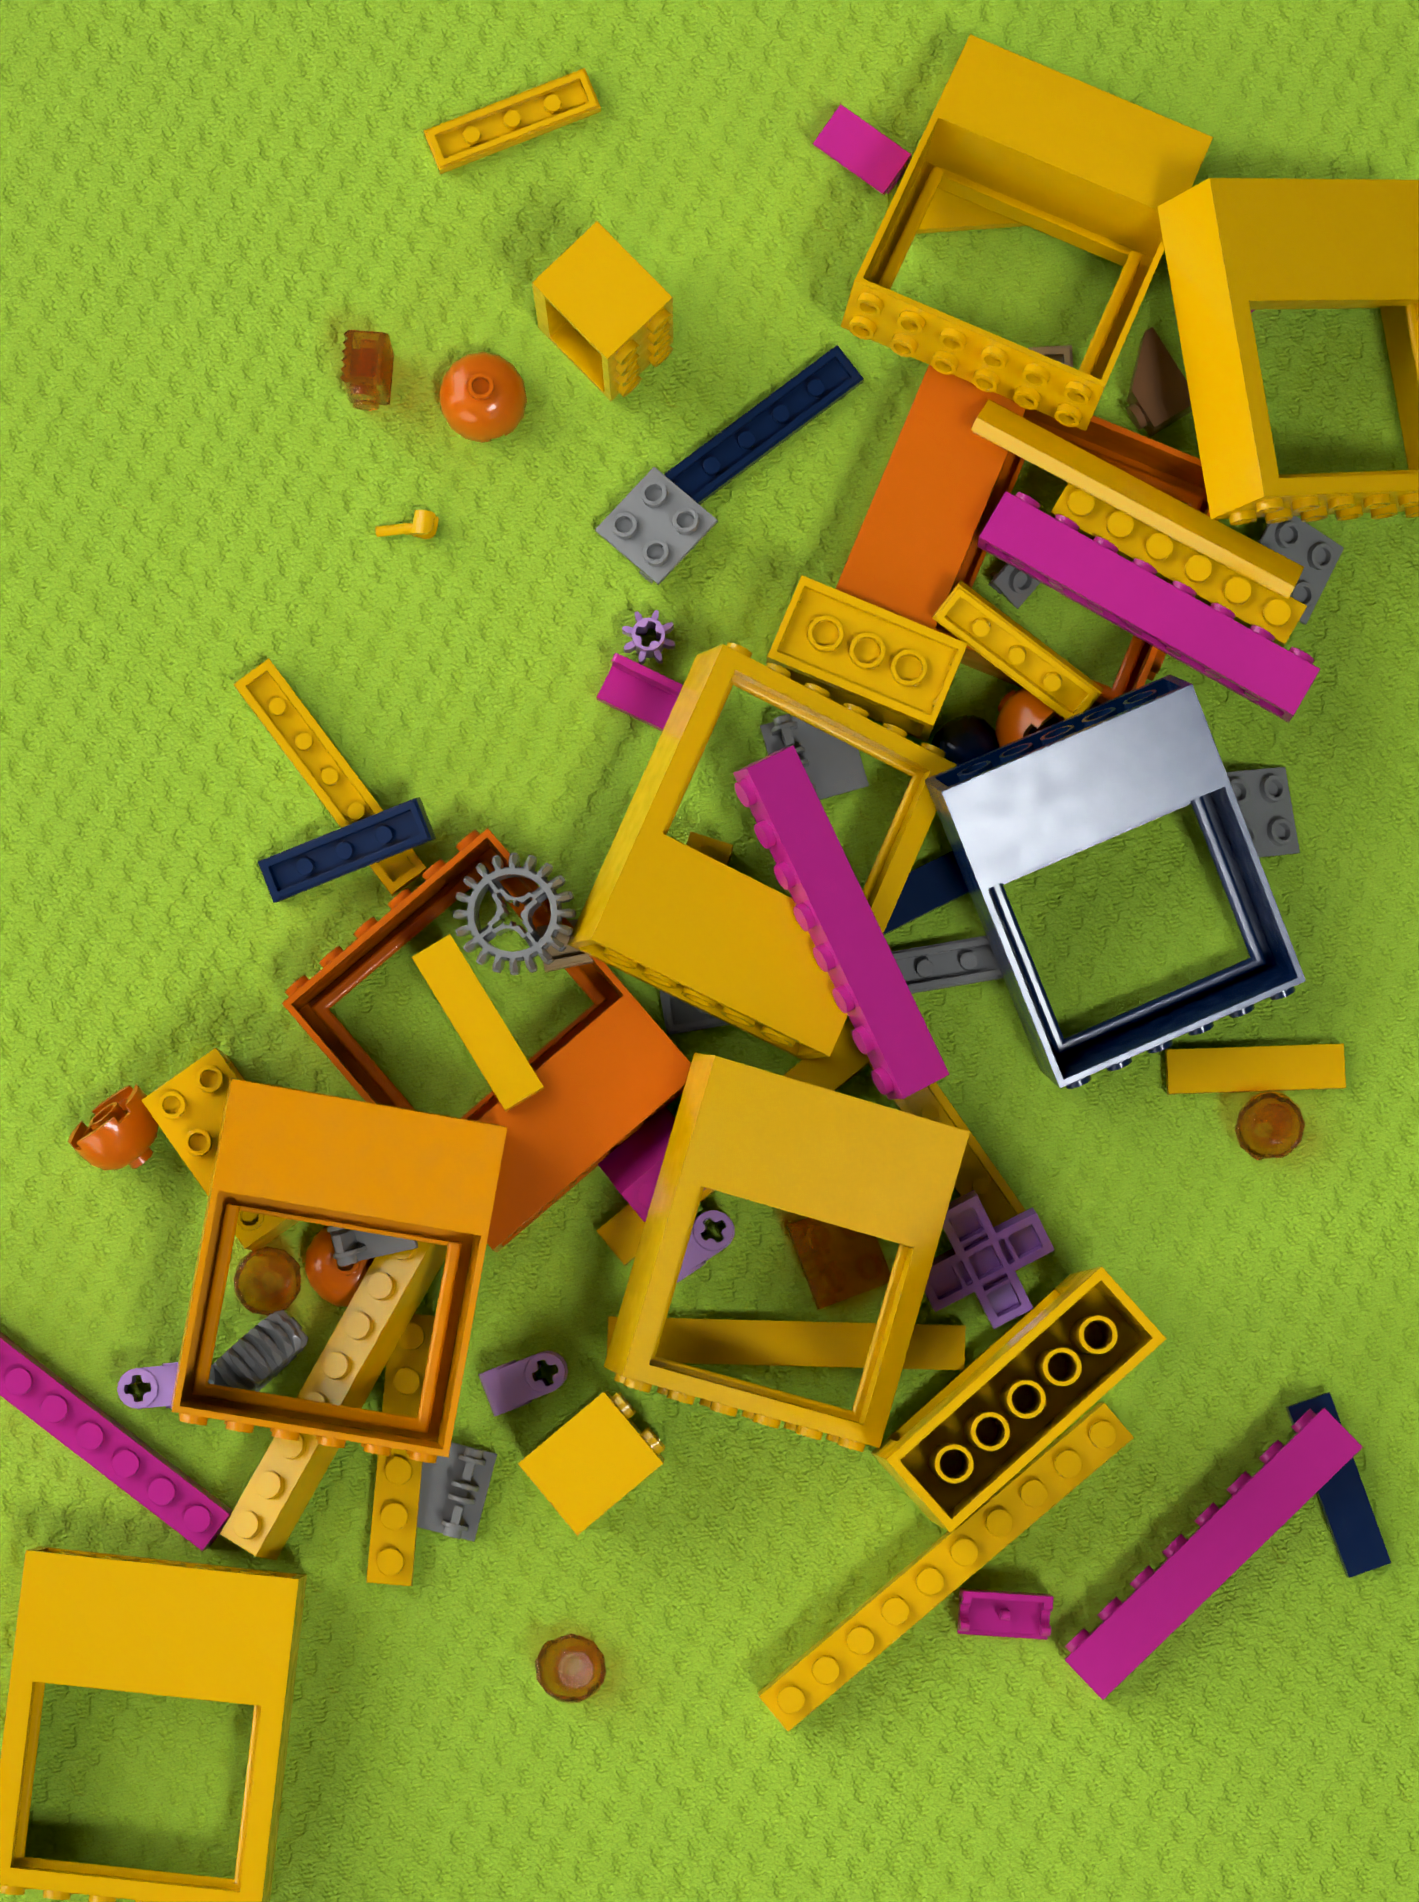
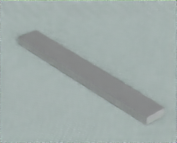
[659,936,1003,1036]

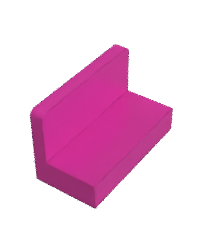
[596,653,683,731]

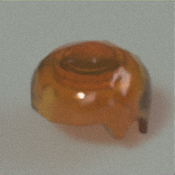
[1235,1092,1305,1161]
[233,1246,301,1316]
[535,1634,607,1704]

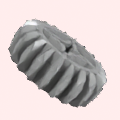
[453,853,576,975]
[208,1310,308,1391]

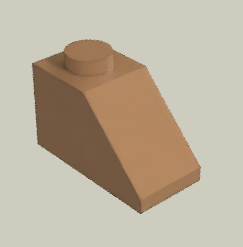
[1126,327,1192,437]

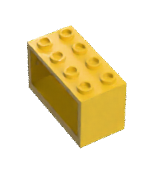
[532,221,673,401]
[766,575,968,742]
[141,1048,299,1252]
[518,1391,665,1536]

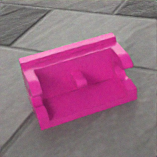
[813,104,912,195]
[957,1588,1053,1640]

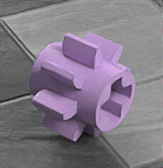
[622,610,675,665]

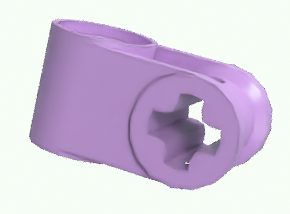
[677,1210,735,1283]
[478,1351,568,1416]
[117,1362,178,1409]

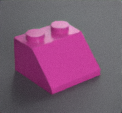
[598,1107,707,1222]

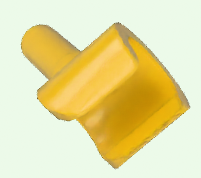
[375,510,439,539]

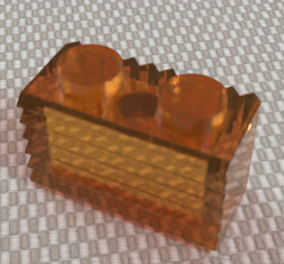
[340,330,394,411]

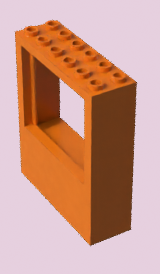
[835,365,1219,709]
[282,828,691,1252]

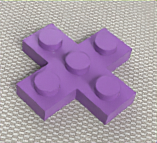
[924,1190,1055,1329]

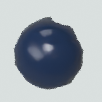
[932,715,1000,766]

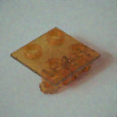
[786,1218,890,1310]

